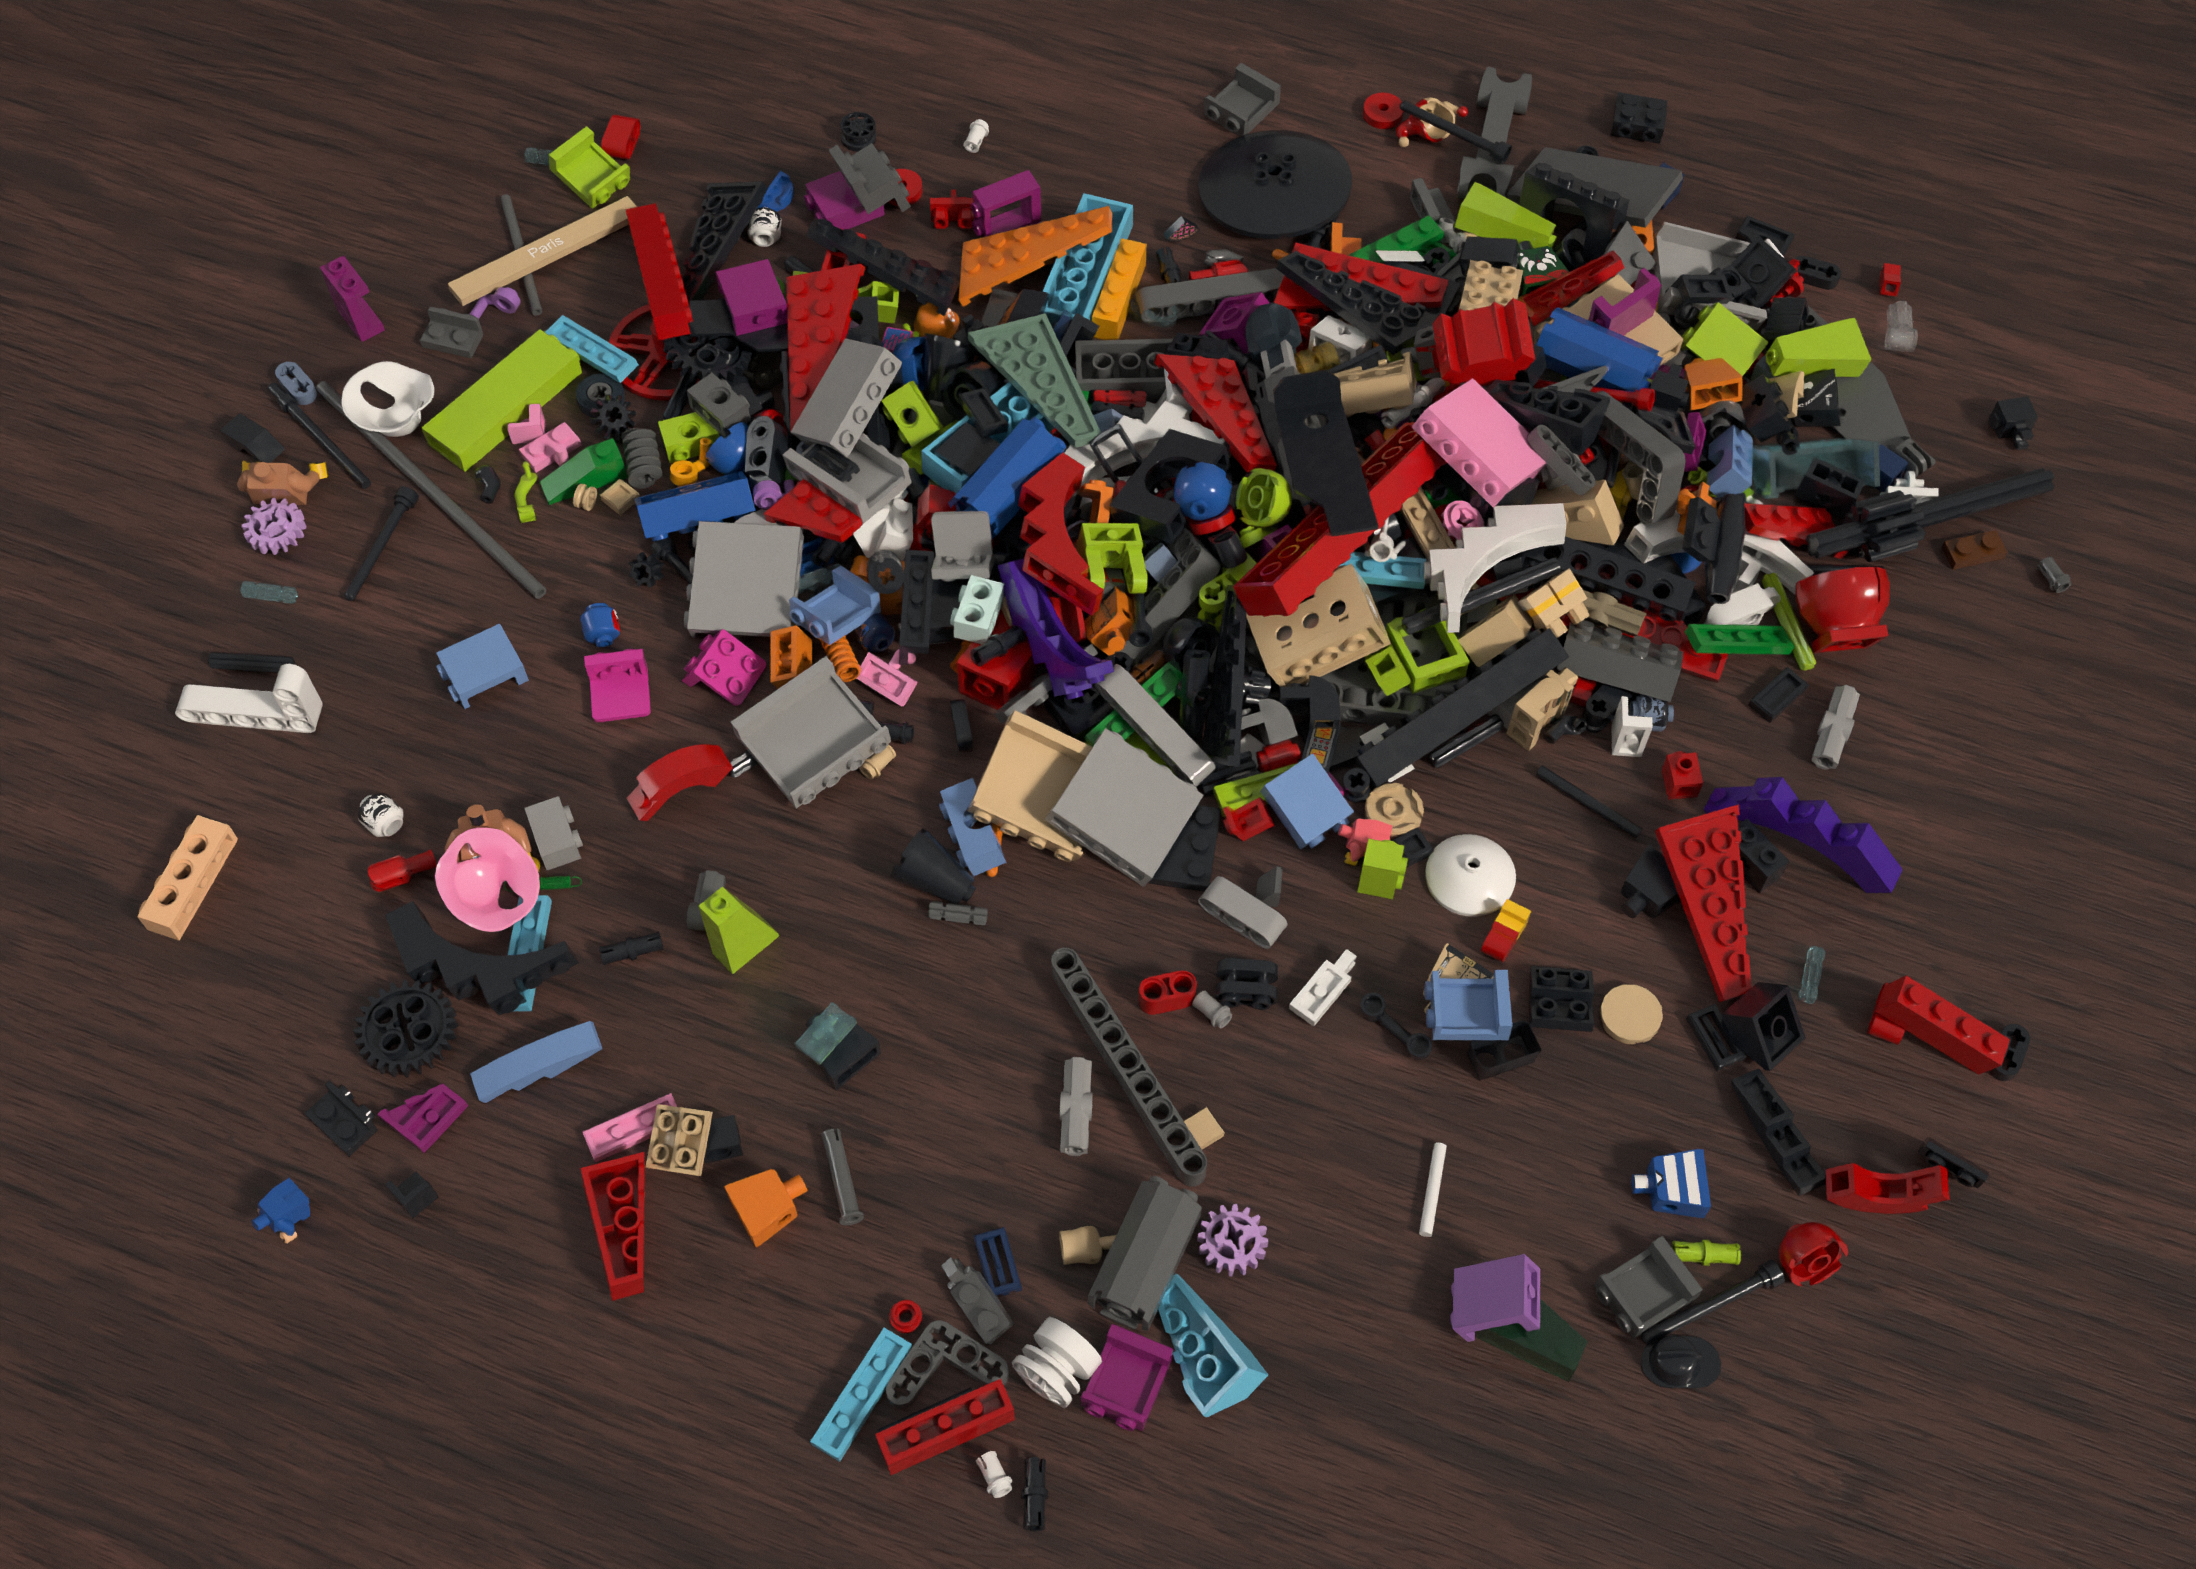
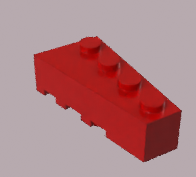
[580,1152,646,1301]

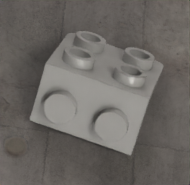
[931,511,994,582]

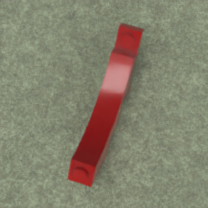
[1018,452,1104,616]

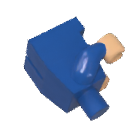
[251,1178,310,1243]

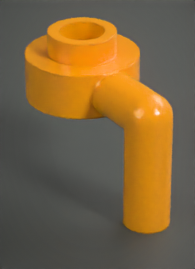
[670,438,711,487]

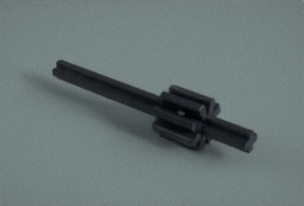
[1806,468,2055,562]

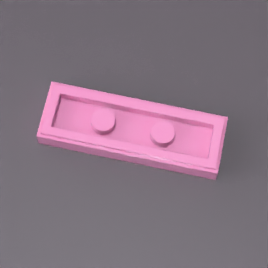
[583,1093,677,1163]

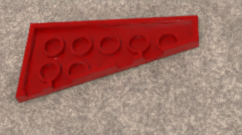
[787,264,866,436]

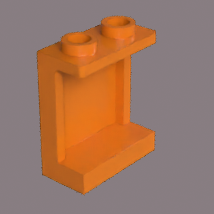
[1073,480,1113,550]

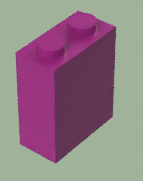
[804,171,885,229]

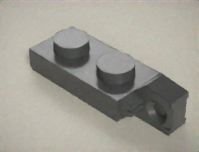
[941,1257,1015,1345]

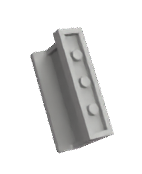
[791,338,902,457]
[783,433,912,524]

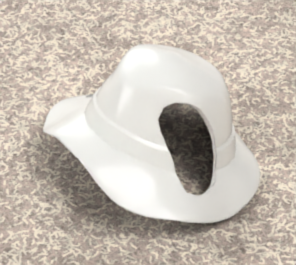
[342,361,434,437]

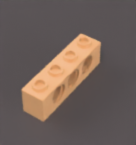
[137,815,238,941]

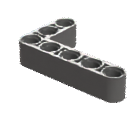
[1595,391,1686,525]
[1118,526,1221,667]

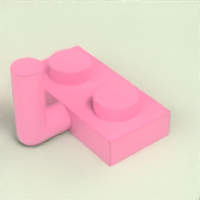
[519,422,582,473]
[856,649,918,707]

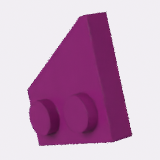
[377,1084,468,1153]

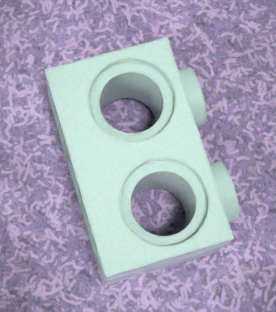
[950,575,1004,645]

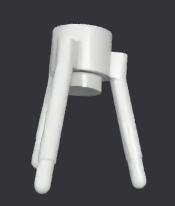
[1363,517,1406,562]

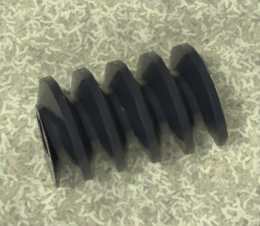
[866,550,905,594]

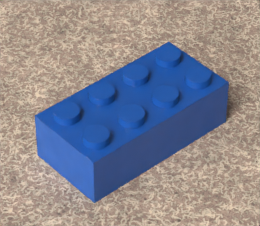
[634,471,756,541]

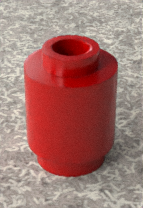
[1256,739,1301,773]

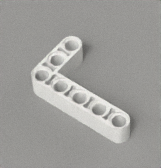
[175,664,323,733]

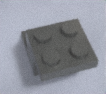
[829,143,911,214]

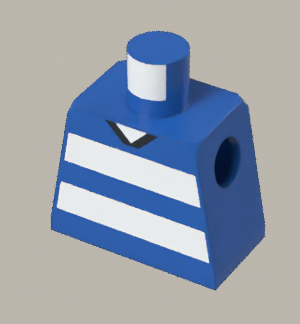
[1631,1149,1711,1218]

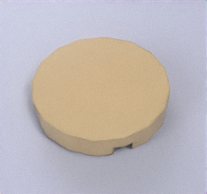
[1364,783,1424,839]
[1599,984,1663,1044]

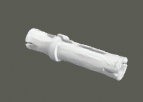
[1381,378,1446,429]

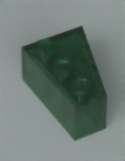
[1477,1299,1588,1382]

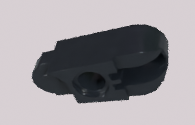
[745,416,789,495]

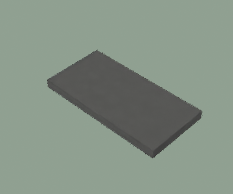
[1507,147,1683,228]

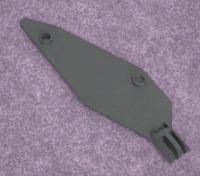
[1787,295,1935,478]

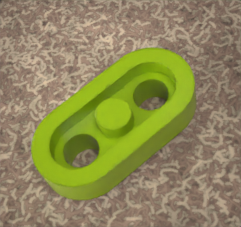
[1239,525,1277,549]

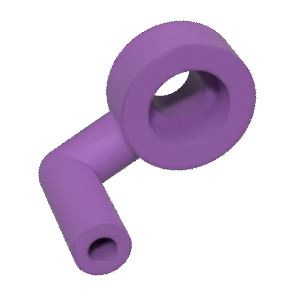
[470,287,521,319]
[753,479,795,509]

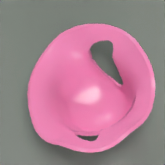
[435,828,540,932]

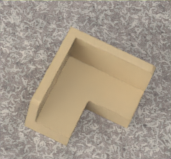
[1458,594,1534,667]

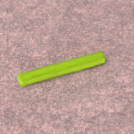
[1762,572,1816,671]

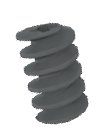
[621,428,663,489]

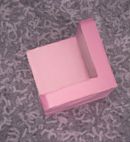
[508,404,545,444]

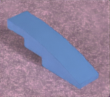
[470,1021,603,1103]

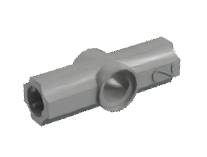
[1811,685,1860,770]
[1060,1057,1093,1156]

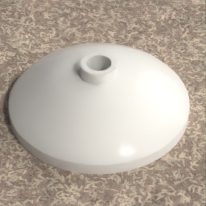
[1425,834,1516,917]

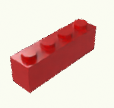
[1876,975,2010,1075]
[875,1379,1015,1475]

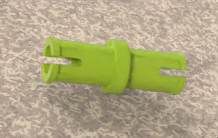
[1671,1239,1741,1266]

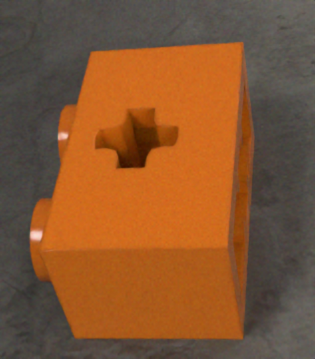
[771,625,812,689]

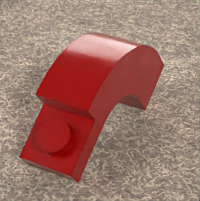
[627,744,733,821]
[1825,1163,1950,1214]

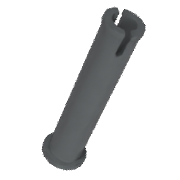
[821,1128,864,1226]

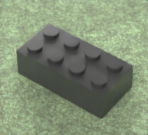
[1075,339,1173,403]
[1557,620,1684,702]

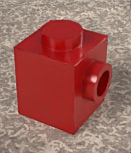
[1662,751,1704,800]

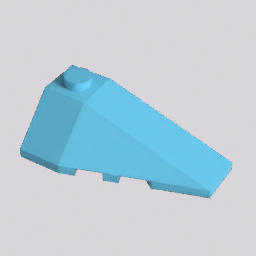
[1158,1274,1268,1417]

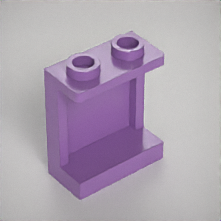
[1450,1254,1540,1342]

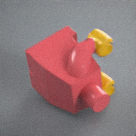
[1338,818,1392,866]

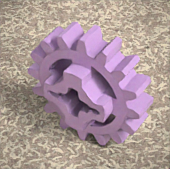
[242,498,307,555]
[1197,1204,1268,1276]

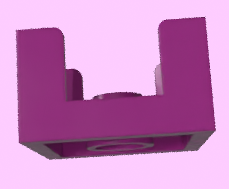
[1199,292,1269,354]

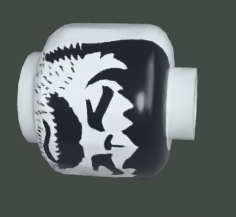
[747,207,782,247]
[358,793,404,837]

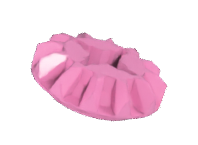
[1441,501,1484,540]

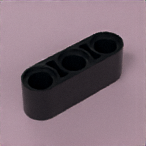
[1201,525,1248,569]

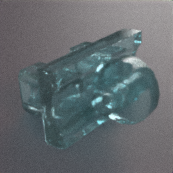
[795,1002,857,1064]

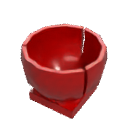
[1795,567,1890,654]

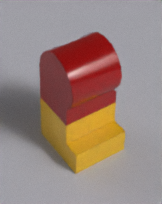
[1481,899,1531,963]

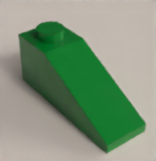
[540,438,627,505]

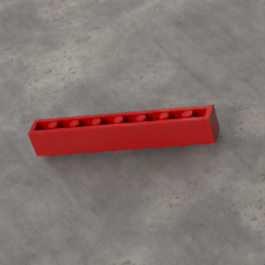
[625,203,693,341]

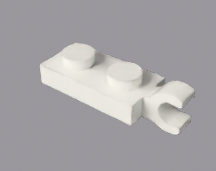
[1289,949,1357,1026]

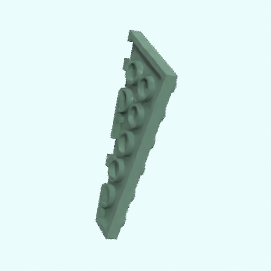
[968,313,1101,448]

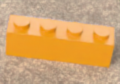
[1092,238,1147,340]

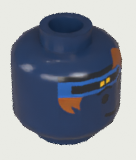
[853,612,895,653]

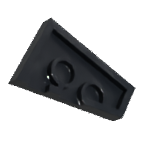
[1150,805,1221,891]

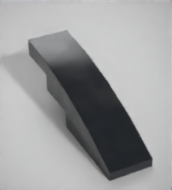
[1731,1068,1826,1196]

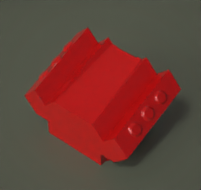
[1432,298,1535,386]

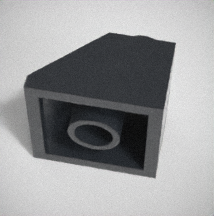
[1722,982,1806,1071]

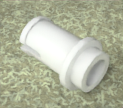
[963,119,989,153]
[976,1451,1012,1498]

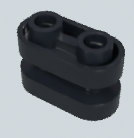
[1215,958,1278,1010]

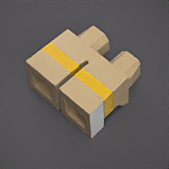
[1517,568,1589,638]

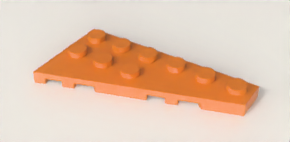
[959,206,1112,306]

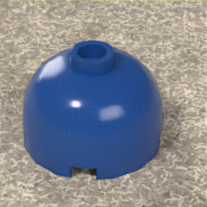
[892,337,924,391]
[705,422,749,475]
[1173,462,1232,521]

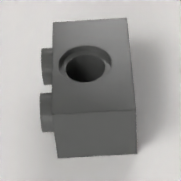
[687,372,751,438]

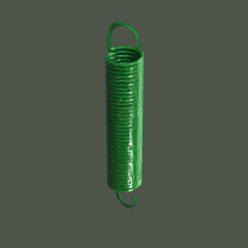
[504,875,582,892]

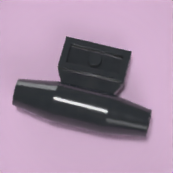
[1682,494,1746,604]

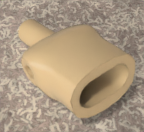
[1059,1226,1116,1265]

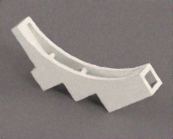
[1065,401,1232,494]
[1423,503,1566,633]
[1624,509,1814,594]

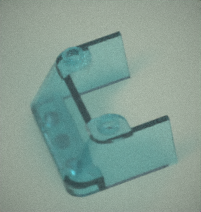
[1752,438,1880,499]

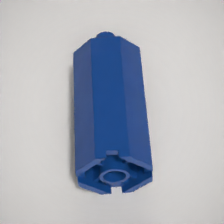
[1536,307,1663,392]
[948,417,1066,539]

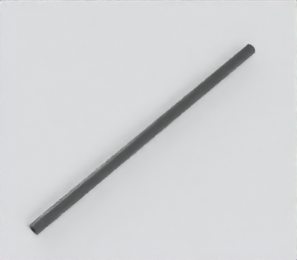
[316,381,546,599]

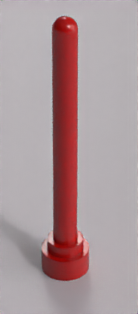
[1533,379,1655,411]

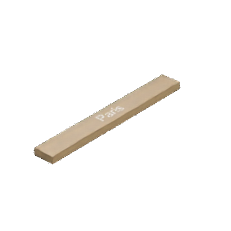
[448,196,637,306]

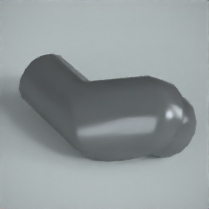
[1204,249,1244,267]

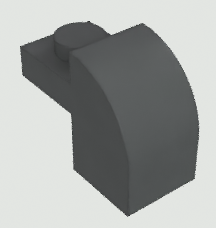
[1241,698,1298,745]

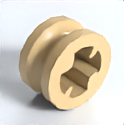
[573,484,597,511]

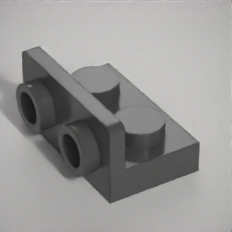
[420,307,484,358]

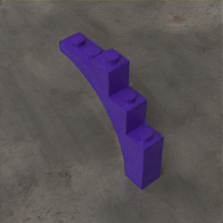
[998,559,1114,700]
[1704,777,1903,893]

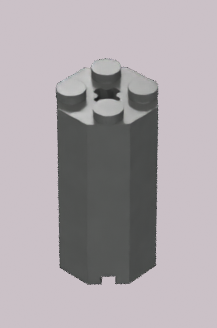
[1088,1176,1202,1331]

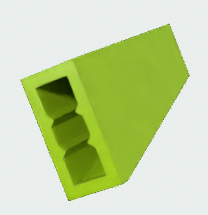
[1454,182,1557,249]
[1765,318,1872,377]
[698,886,779,974]

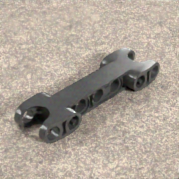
[1457,66,1532,200]

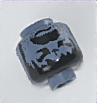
[1629,694,1674,732]

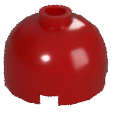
[1779,1222,1848,1287]

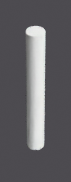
[1419,1143,1447,1237]

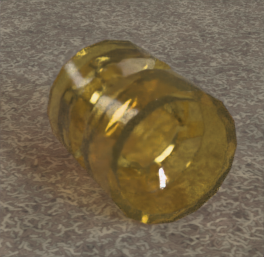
[1294,341,1340,374]

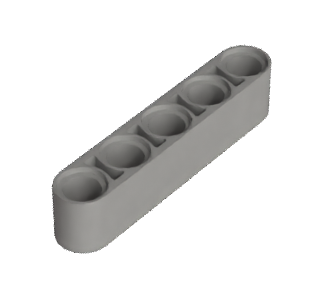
[1095,664,1215,787]

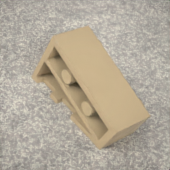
[1334,351,1417,418]
[1529,480,1624,545]

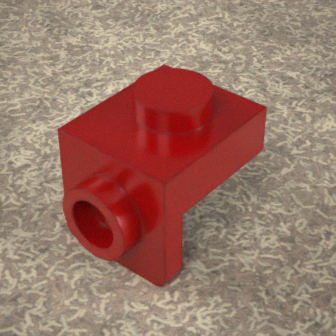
[1223,797,1274,842]

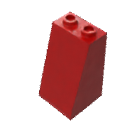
[957,609,1042,710]

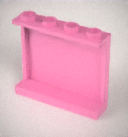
[1412,378,1547,508]

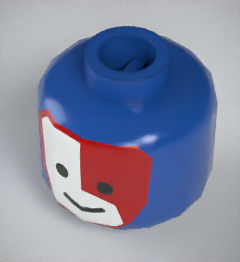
[580,603,621,647]

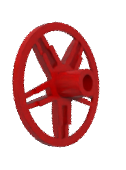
[609,304,700,400]

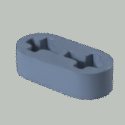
[275,362,317,405]

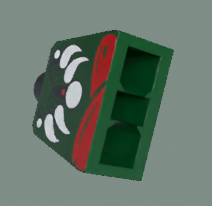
[1517,241,1569,298]

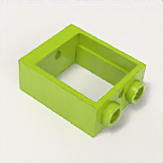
[1386,608,1469,694]

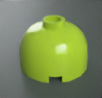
[1236,468,1293,527]

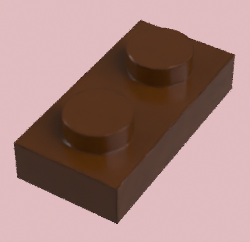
[1941,530,2008,570]

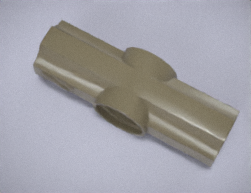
[1583,590,1646,637]

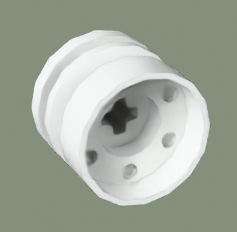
[1012,1317,1102,1408]

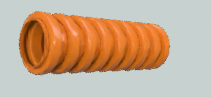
[819,635,861,682]

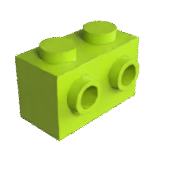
[1358,838,1408,900]

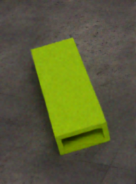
[422,329,582,472]

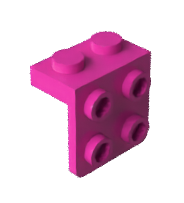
[682,629,766,706]
[584,649,651,722]

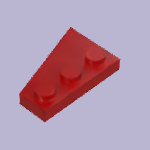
[764,479,863,543]

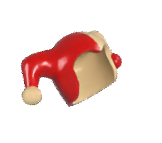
[1396,97,1468,147]

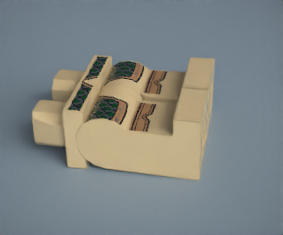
[1506,667,1578,751]

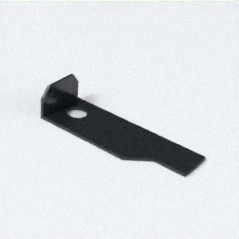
[689,296,879,352]
[1273,370,1379,537]

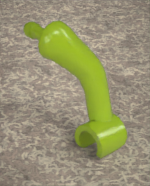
[514,462,537,523]

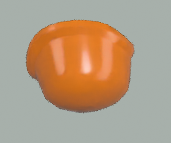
[914,302,960,339]

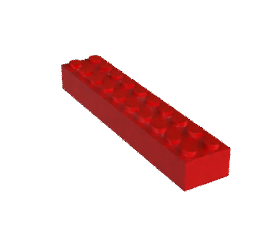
[1233,422,1447,617]

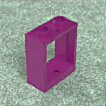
[971,170,1041,237]

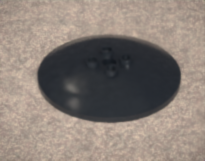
[1198,130,1352,239]

